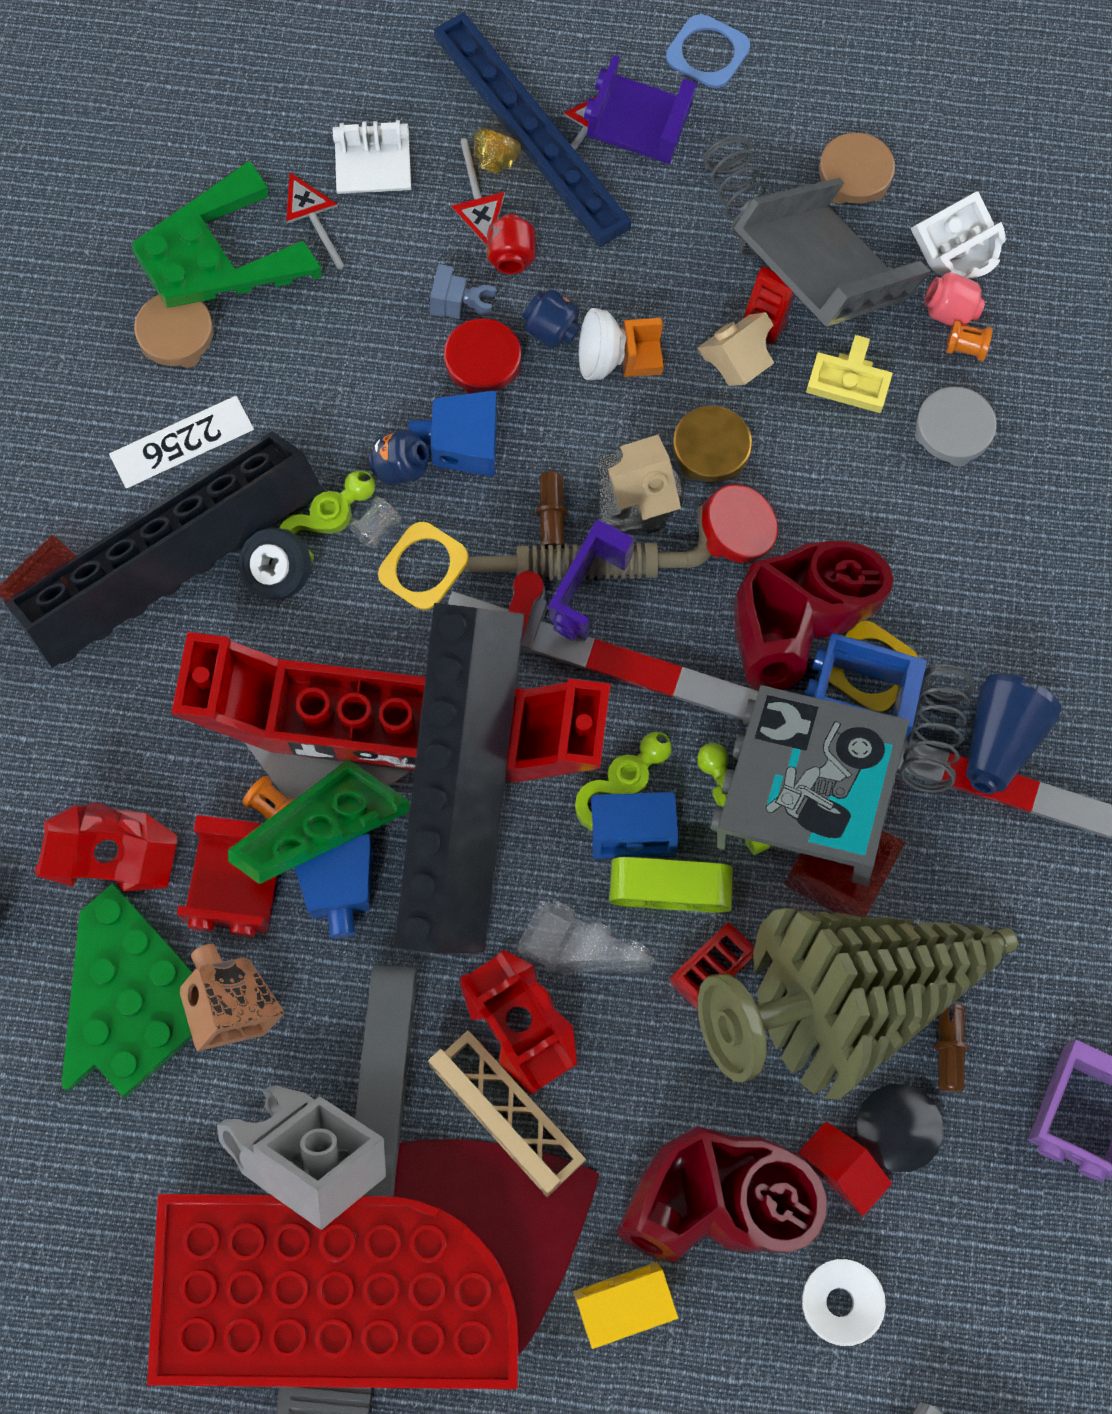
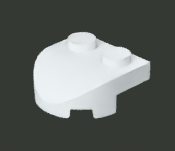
[910,191,1006,279]

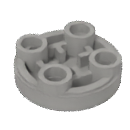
[915,387,996,467]

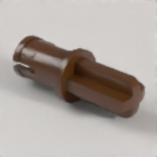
[536,471,567,549]
[934,1004,969,1093]

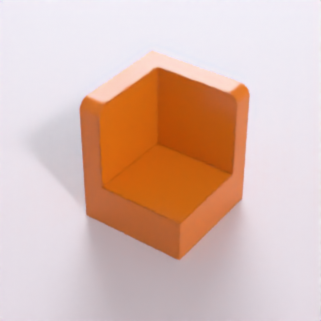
[622,318,664,377]

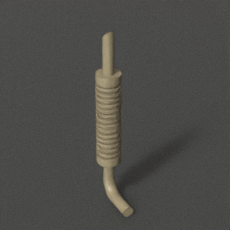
[463,505,712,581]

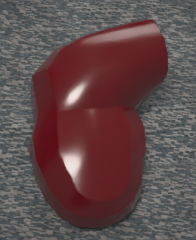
[734,541,894,691]
[616,1126,827,1262]

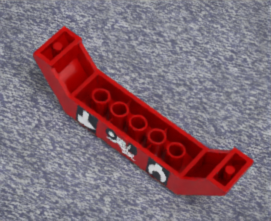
[171,632,610,783]

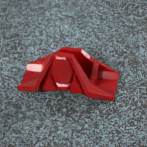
[34,802,177,891]
[459,950,577,1094]

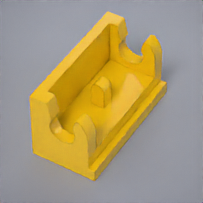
[573,1262,678,1349]

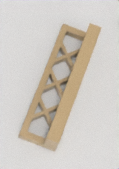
[428,1030,586,1197]

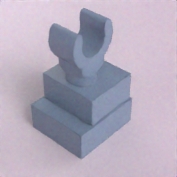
[430,264,496,319]

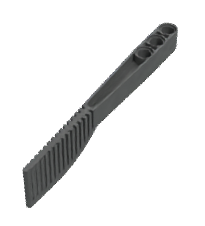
[276,964,417,1414]

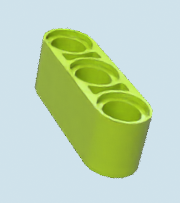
[609,857,733,913]

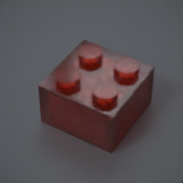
[784,831,905,917]

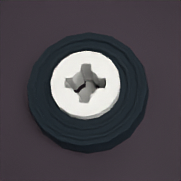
[239,528,311,600]

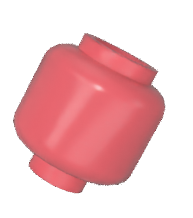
[924,272,985,326]

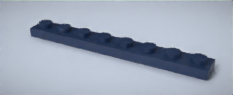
[434,12,631,247]

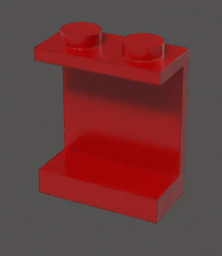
[177,815,278,938]

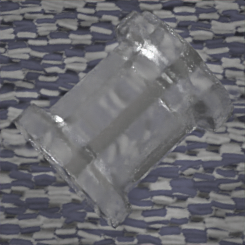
[349,496,402,550]

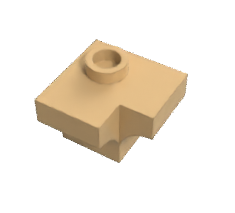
[698,312,774,386]
[608,435,681,520]

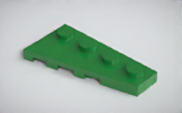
[228,760,410,884]

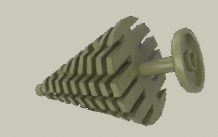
[698,908,1018,1100]

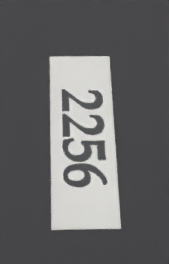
[109,396,254,488]

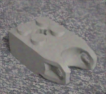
[217,1086,386,1230]

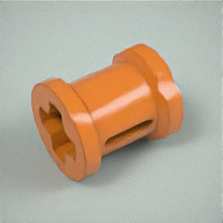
[945,320,993,362]
[242,776,295,820]

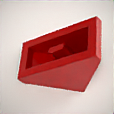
[797,1121,892,1217]

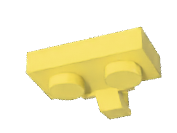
[806,335,893,413]

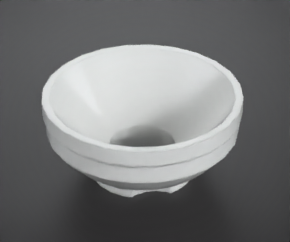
[579,308,626,380]
[802,1259,886,1346]

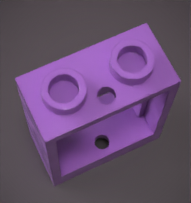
[1027,1040,1112,1182]

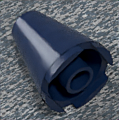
[966,673,1062,794]

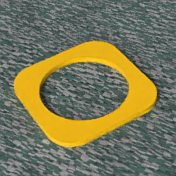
[378,522,469,610]
[829,621,918,712]

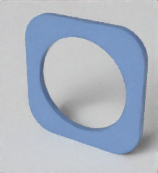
[666,14,750,88]

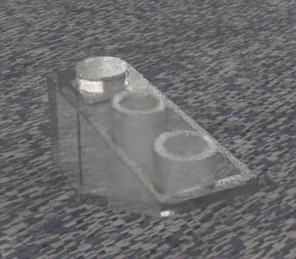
[517,900,656,973]

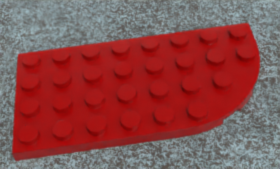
[147,1194,519,1389]

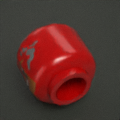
[486,214,536,275]

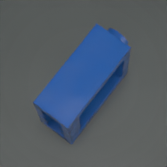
[805,634,927,741]

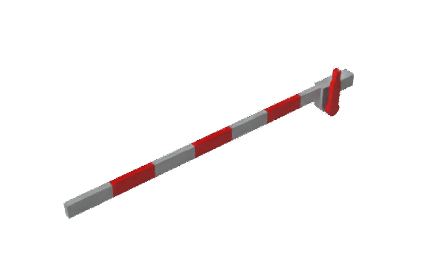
[448,571,1112,839]

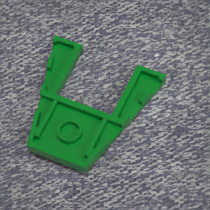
[131,161,322,308]

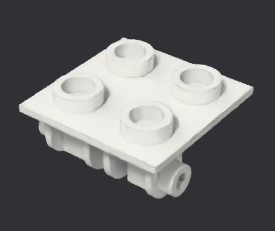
[333,120,411,194]

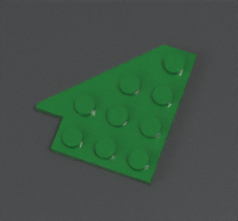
[61,883,193,1098]

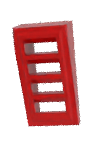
[743,266,795,344]
[669,922,754,1011]

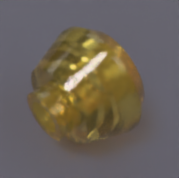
[474,127,522,174]

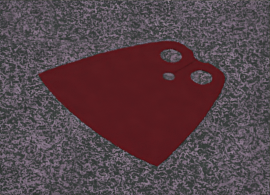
[394,1139,599,1355]

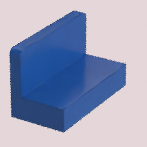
[591,792,678,859]

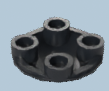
[857,1084,943,1172]

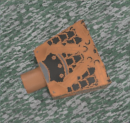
[180,944,285,1052]

